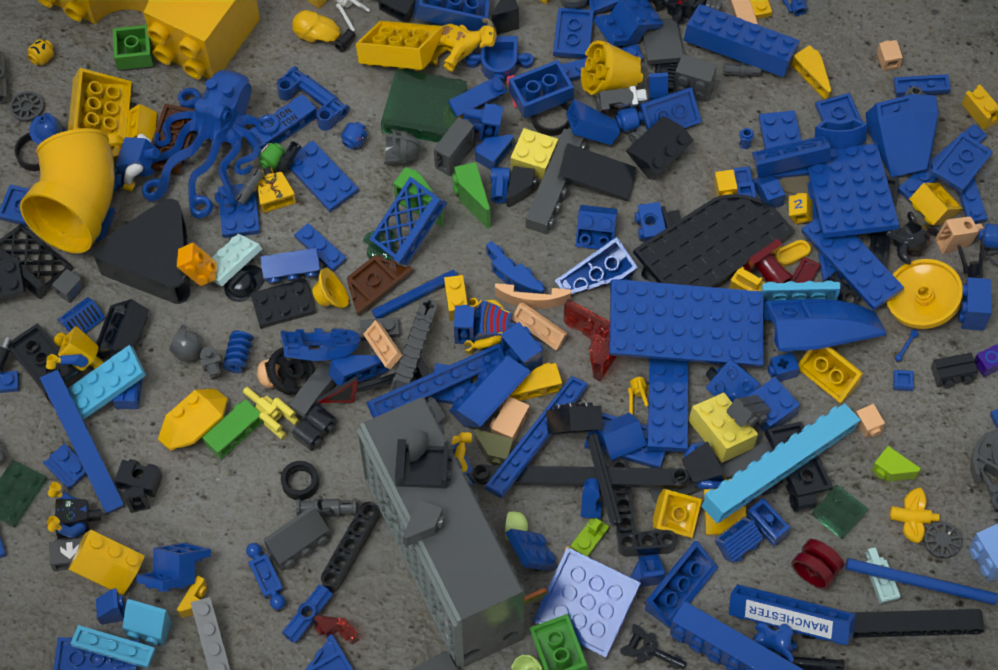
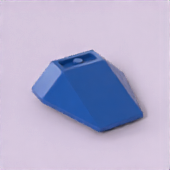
[865,94,939,178]

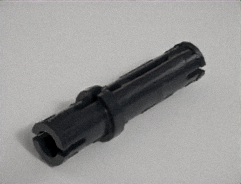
[781,655,844,670]

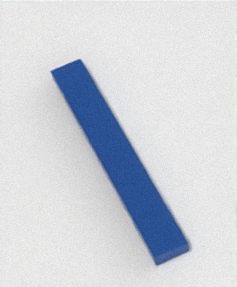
[366,343,505,418]
[40,369,124,515]
[485,376,588,498]

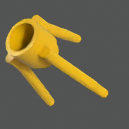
[628,377,649,415]

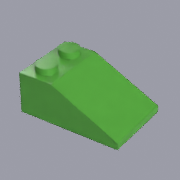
[452,162,491,228]
[393,167,444,227]
[529,614,589,670]

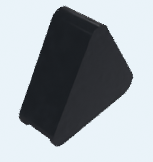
[92,199,191,304]

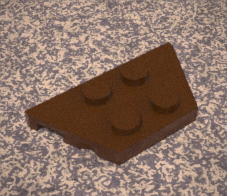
[347,255,413,316]

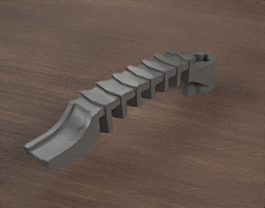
[389,297,437,392]

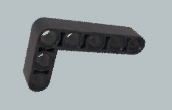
[611,459,677,557]

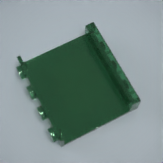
[381,69,467,143]

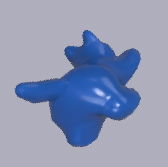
[753,623,797,662]

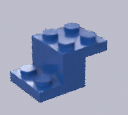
[593,0,664,46]
[137,542,211,592]

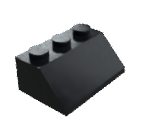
[626,116,694,179]
[96,299,149,360]

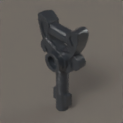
[620,624,687,670]

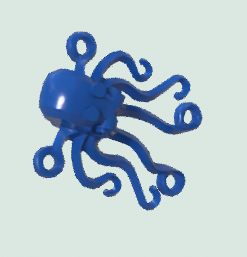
[138,69,280,219]

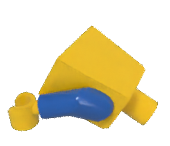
[46,326,104,371]

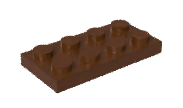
[151,104,195,175]

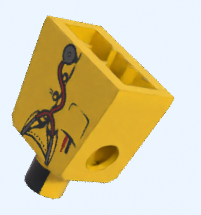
[258,167,296,213]

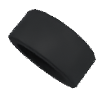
[280,461,319,500]

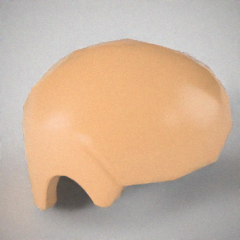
[257,359,284,388]

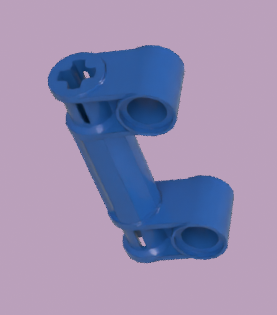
[277,66,350,131]

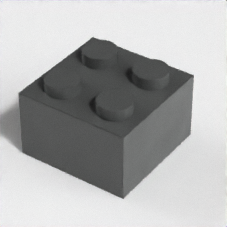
[673,54,717,102]

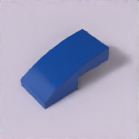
[731,166,757,198]

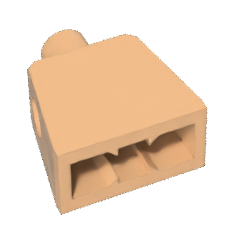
[935,216,983,255]

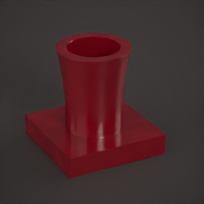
[744,239,793,283]

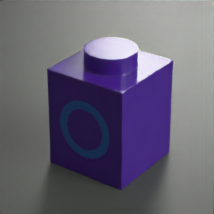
[974,344,998,378]

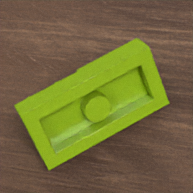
[570,518,609,557]

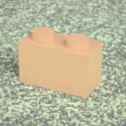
[490,396,530,444]

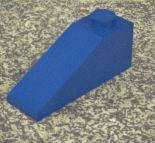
[448,76,507,118]
[328,355,389,386]

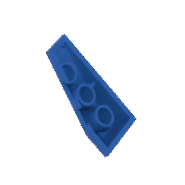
[555,237,638,294]

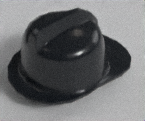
[224,265,265,302]

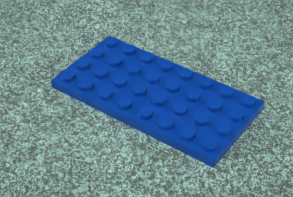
[609,279,763,367]

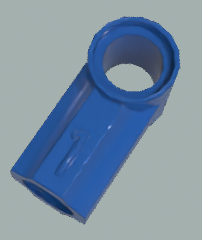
[491,167,510,204]

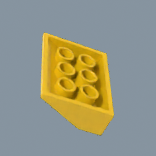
[356,21,444,70]
[68,68,132,141]

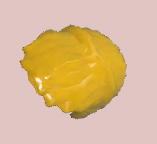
[292,10,341,43]

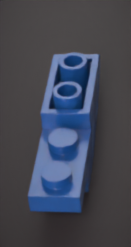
[486,241,545,294]

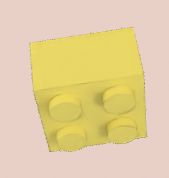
[511,128,558,179]

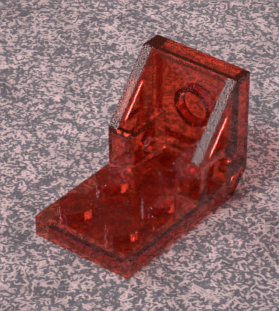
[564,299,617,382]

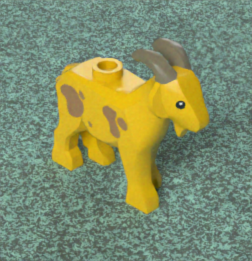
[429,18,497,72]

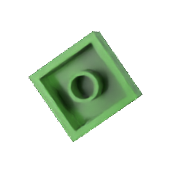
[113,25,153,70]

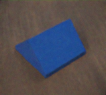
[595,412,647,462]

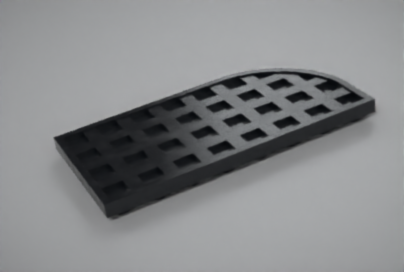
[633,194,795,287]

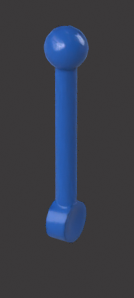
[895,330,918,362]

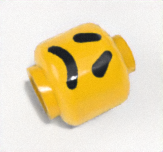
[27,39,54,66]

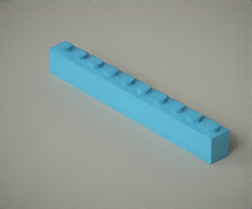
[701,403,861,524]

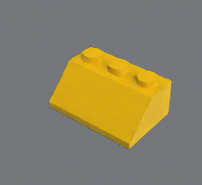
[68,529,145,595]

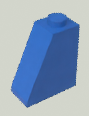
[566,99,620,145]

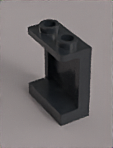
[395,439,453,489]

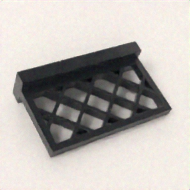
[0,224,73,299]

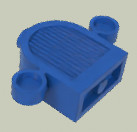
[465,36,533,82]

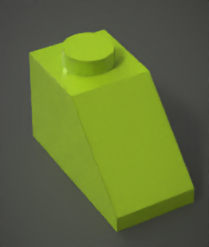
[872,446,921,482]

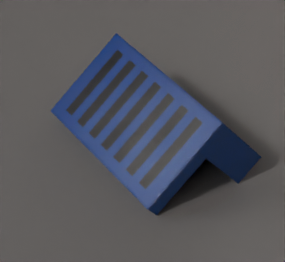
[57,297,105,333]

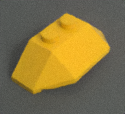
[158,388,228,451]

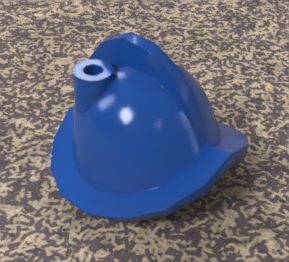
[30,113,66,145]

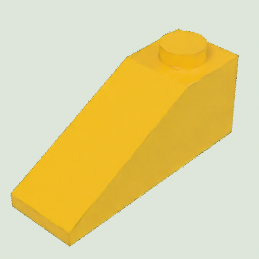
[791,45,831,100]
[505,363,562,402]

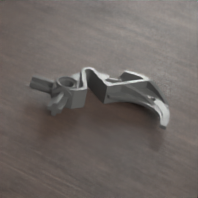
[970,428,998,510]

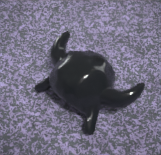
[885,211,939,265]

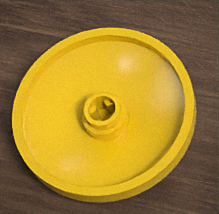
[886,259,963,329]

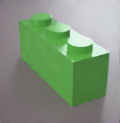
[202,399,264,460]

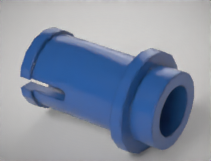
[739,128,754,149]

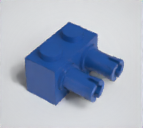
[463,103,503,141]

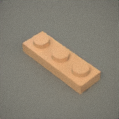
[511,302,568,350]
[363,320,403,370]

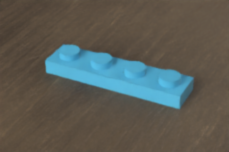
[70,625,156,669]

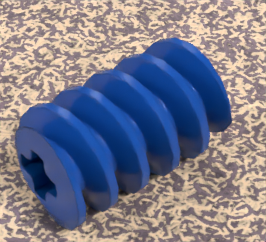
[223,330,254,373]

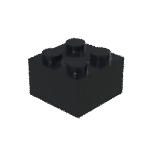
[546,402,603,434]

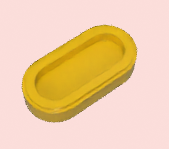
[775,240,811,267]

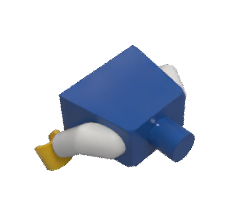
[115,134,160,192]

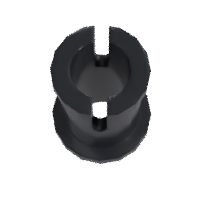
[334,29,356,51]

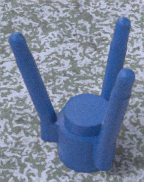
[782,0,808,16]

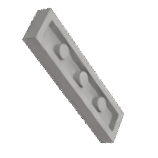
[191,597,231,670]

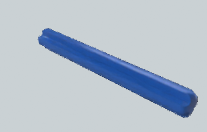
[372,270,457,319]

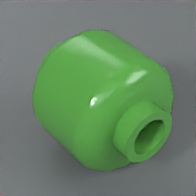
[258,143,286,170]

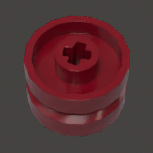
[791,539,845,590]

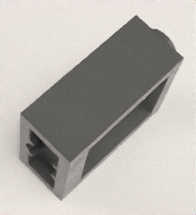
[434,117,475,176]

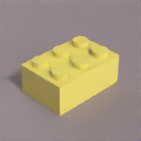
[688,393,758,463]

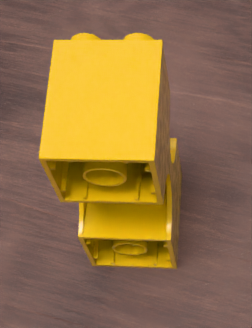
[37,0,260,80]

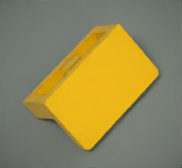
[126,104,157,141]

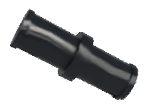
[273,141,302,175]

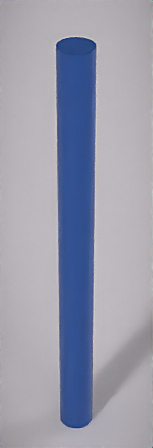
[845,558,997,605]

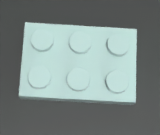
[212,234,262,286]

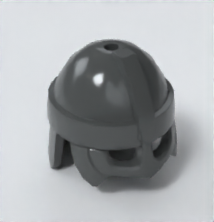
[384,129,421,164]

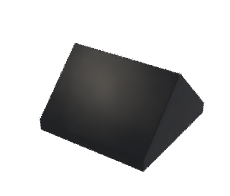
[492,0,519,35]

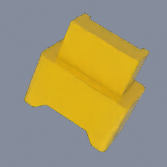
[729,267,765,291]

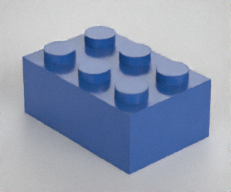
[509,60,574,119]

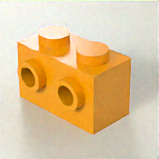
[177,243,217,286]

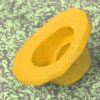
[312,268,349,309]

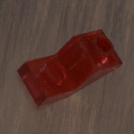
[313,616,359,645]

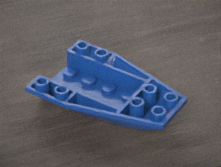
[763,299,886,352]

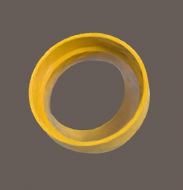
[20,128,115,253]

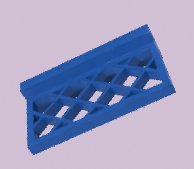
[370,177,448,265]

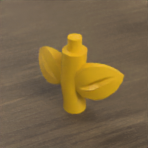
[889,488,940,543]

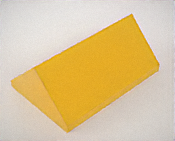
[798,347,863,403]

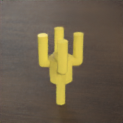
[243,387,300,440]

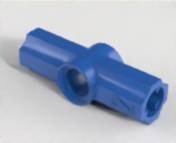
[282,585,333,644]

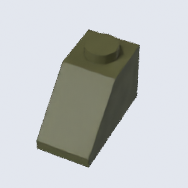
[474,429,513,465]

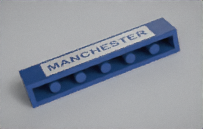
[729,584,856,645]

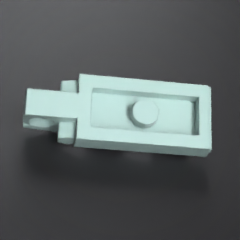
[865,547,900,604]

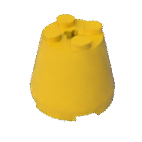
[581,40,643,96]

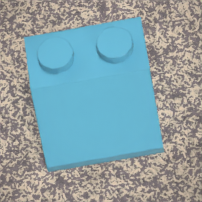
[122,599,172,646]

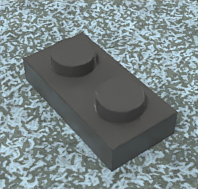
[360,317,399,341]

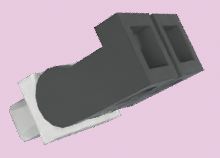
[595,86,647,114]

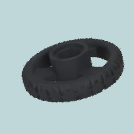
[267,347,315,396]

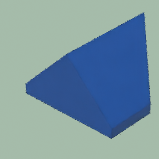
[630,554,665,587]

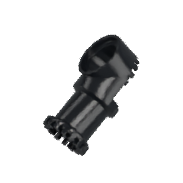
[824,271,859,304]

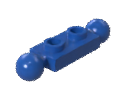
[246,543,286,610]

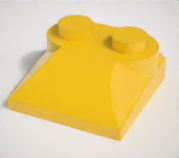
[653,489,702,538]

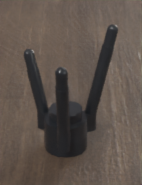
[957,232,985,278]

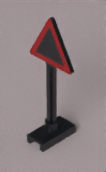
[316,355,429,403]

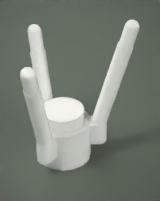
[335,0,370,32]

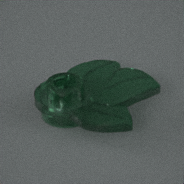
[363,230,397,260]

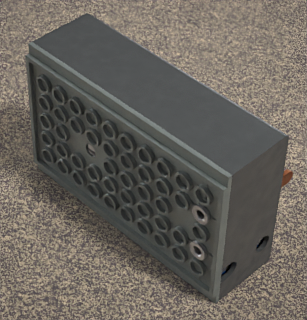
[357,397,549,669]

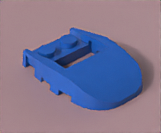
[280,328,360,361]

